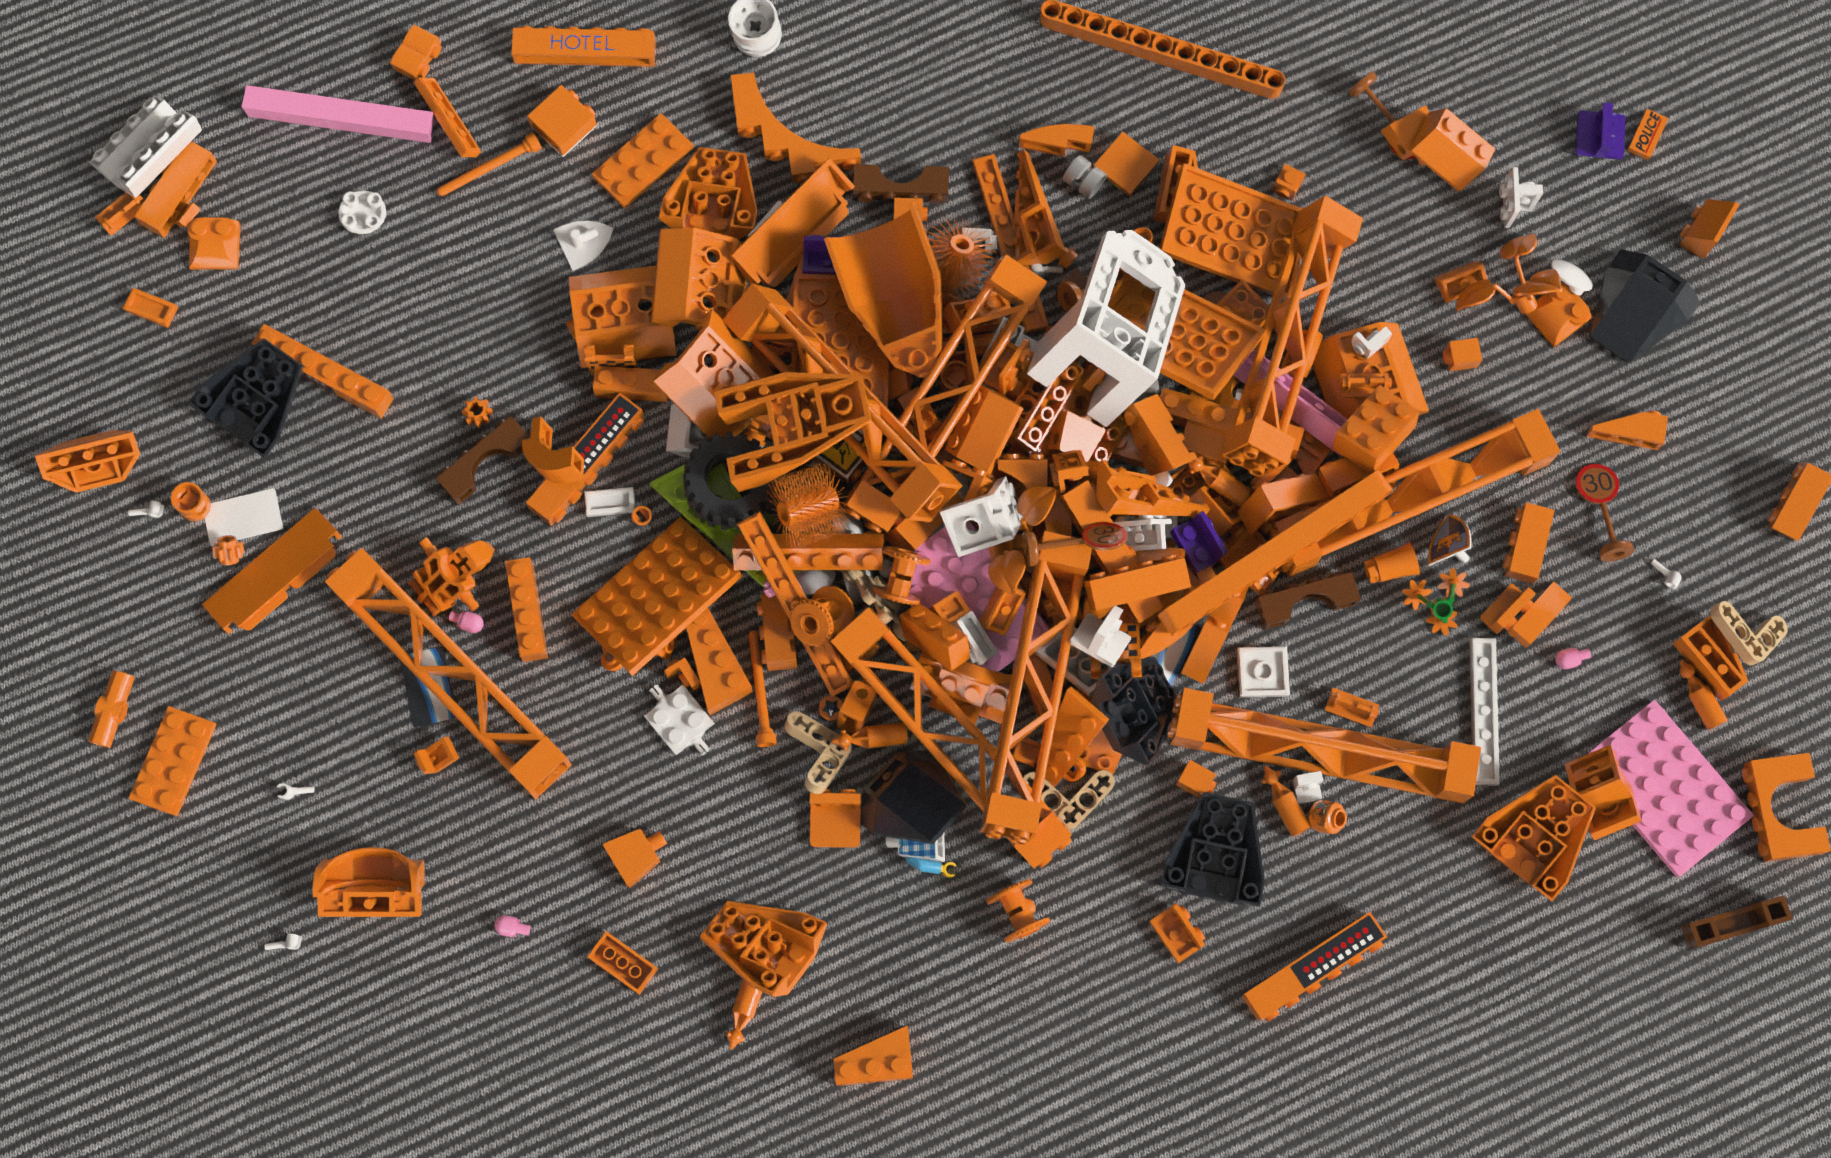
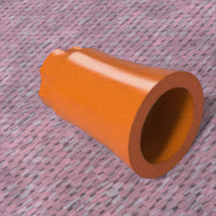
[1363,542,1420,584]

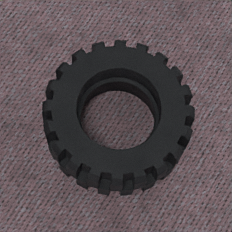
[683,432,778,530]

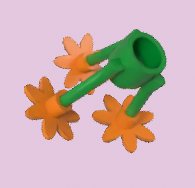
[1401,568,1470,636]

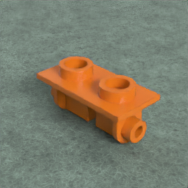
[95,193,144,236]
[1339,373,1392,398]
[1325,688,1379,728]

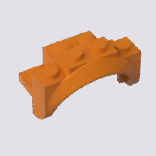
[910,651,1012,724]
[313,847,425,917]

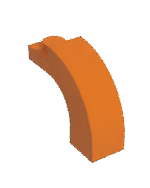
[522,416,584,483]

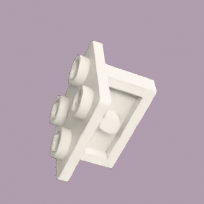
[1499,167,1543,228]
[1113,515,1172,551]
[1069,606,1131,667]
[951,611,999,666]

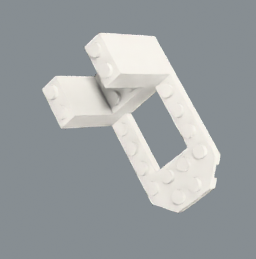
[1027,230,1185,427]

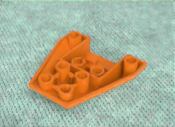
[659,147,758,240]
[1471,775,1596,901]
[700,901,827,997]

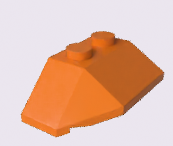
[35,430,140,493]

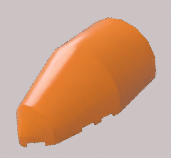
[824,202,943,378]

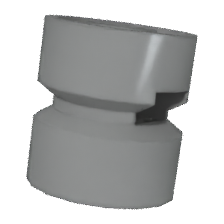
[1062,155,1107,199]

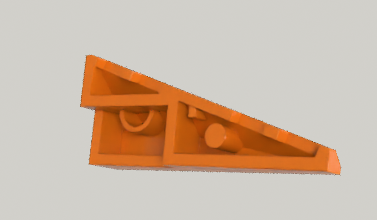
[1013,149,1066,265]
[1096,459,1210,516]

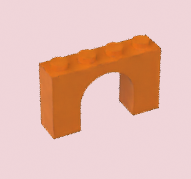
[1742,753,1831,862]

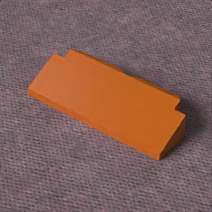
[730,158,855,287]
[202,508,342,634]

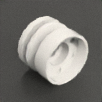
[728,0,782,57]

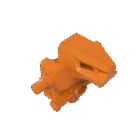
[408,537,495,617]

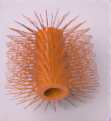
[928,217,995,302]
[767,463,851,550]

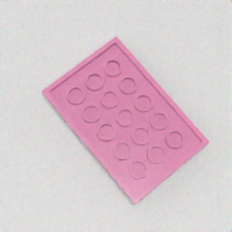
[885,520,1050,672]
[1586,700,1754,878]

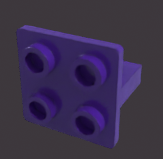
[1576,102,1625,160]
[803,235,844,275]
[1170,511,1227,574]

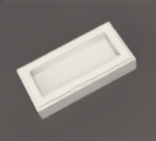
[585,487,635,517]

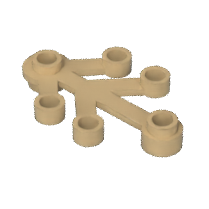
[843,570,907,641]

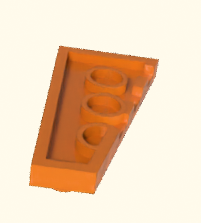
[1035,687,1109,787]

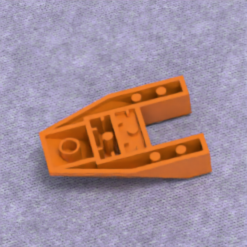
[714,372,871,492]

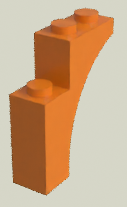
[998,453,1073,537]
[1181,587,1249,684]

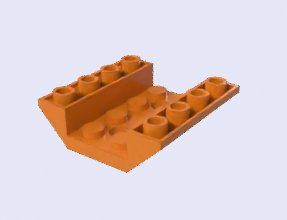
[651,228,746,327]
[569,265,677,369]
[652,309,776,440]
[1312,322,1429,419]
[1016,361,1129,481]

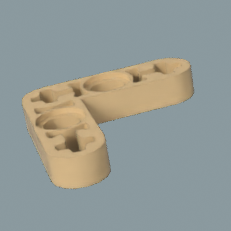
[1710,601,1787,665]
[784,712,852,794]
[1023,770,1115,830]

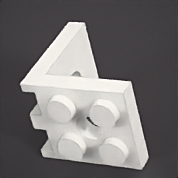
[940,476,1023,557]

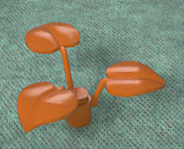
[1456,233,1562,314]
[971,486,1057,595]

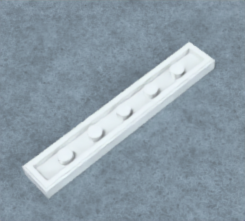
[1470,638,1499,786]

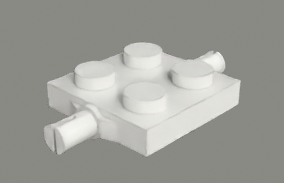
[644,684,715,755]

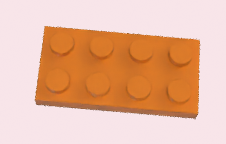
[592,113,694,209]
[128,706,217,817]

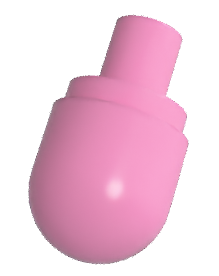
[449,611,484,633]
[1555,648,1591,669]
[494,915,531,937]

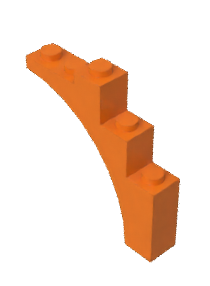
[731,72,861,185]

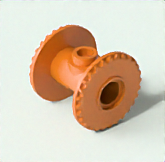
[872,546,931,605]
[789,586,855,647]
[986,879,1050,943]

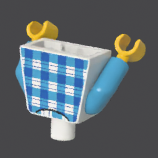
[886,833,956,878]

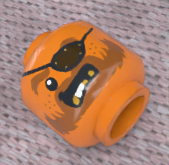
[1308,800,1347,834]

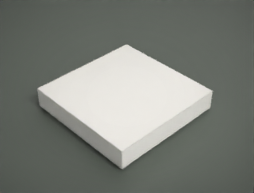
[1237,646,1290,698]

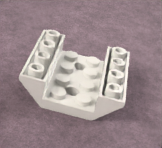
[89,95,202,198]

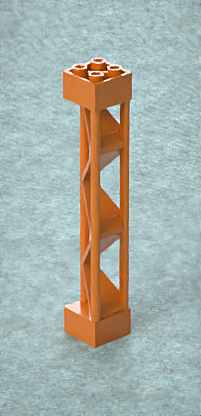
[1221,196,1363,477]
[842,255,1047,533]
[723,284,962,522]
[1267,408,1561,578]
[980,531,1092,845]
[325,548,572,800]
[831,607,1072,869]
[1167,688,1481,803]

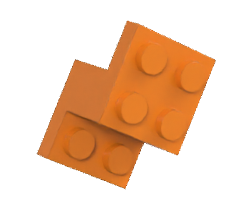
[1565,744,1642,840]

